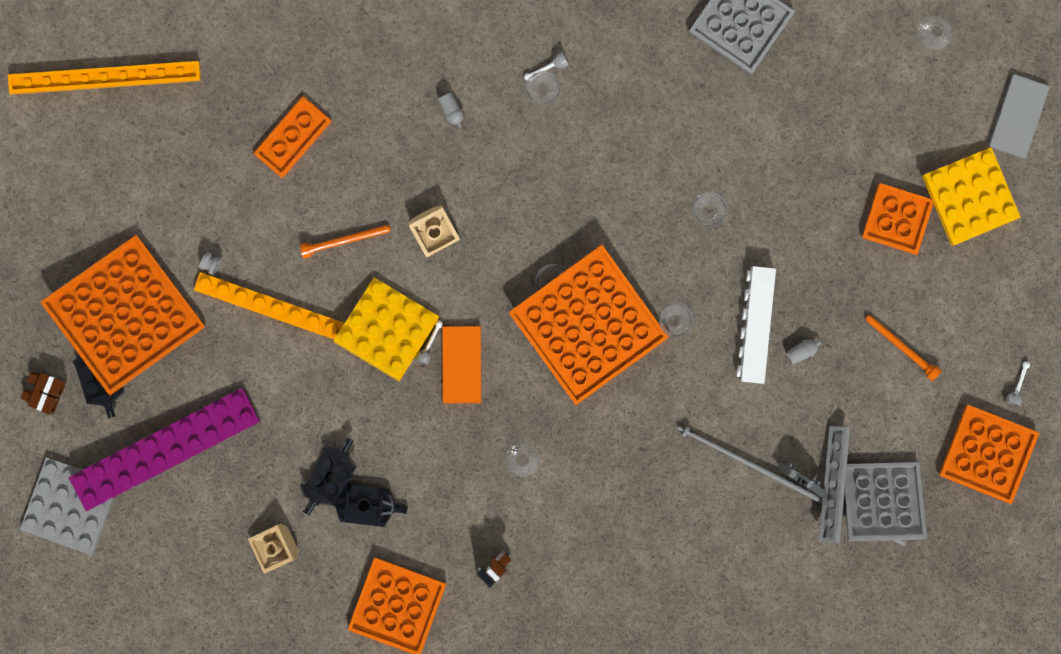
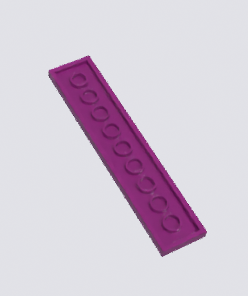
[68,388,260,512]

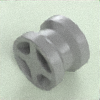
[199,252,222,275]

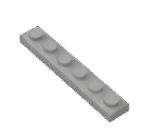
[819,426,850,543]

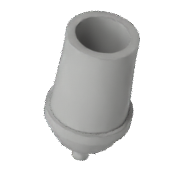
[438,93,464,128]
[785,339,821,365]

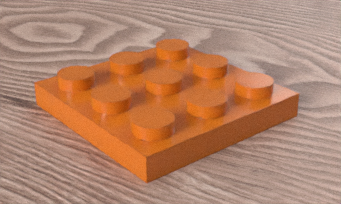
[861,183,933,255]

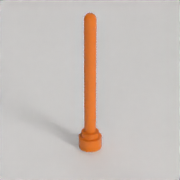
[300,225,391,259]
[865,315,942,381]

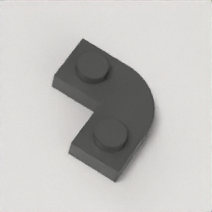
[776,462,827,498]

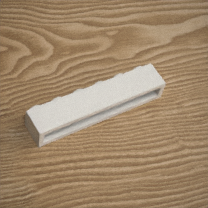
[736,266,776,384]

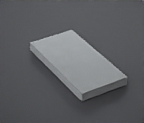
[988,74,1050,159]

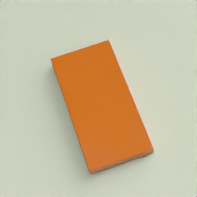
[253,96,332,179]
[442,326,481,403]

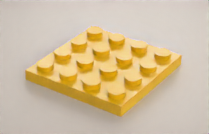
[922,147,1021,246]
[334,277,440,382]

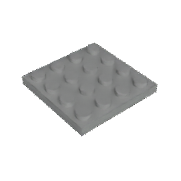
[689,0,795,75]
[20,457,114,556]
[844,462,927,541]

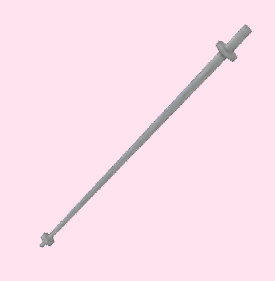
[678,426,907,546]

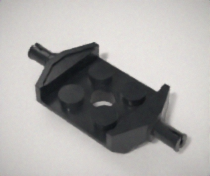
[73,355,125,419]
[300,438,356,516]
[334,483,408,527]

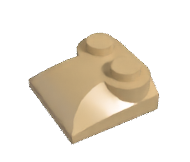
[408,205,460,258]
[248,524,298,574]

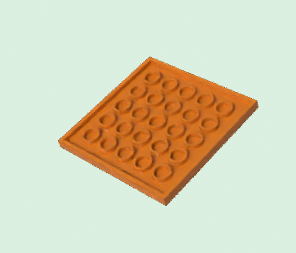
[40,235,205,396]
[508,244,669,405]

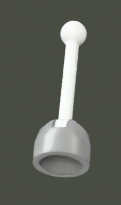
[524,52,569,81]
[414,320,443,365]
[1005,361,1030,407]

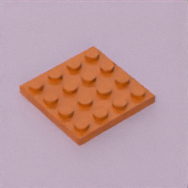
[938,404,1039,504]
[348,557,447,654]

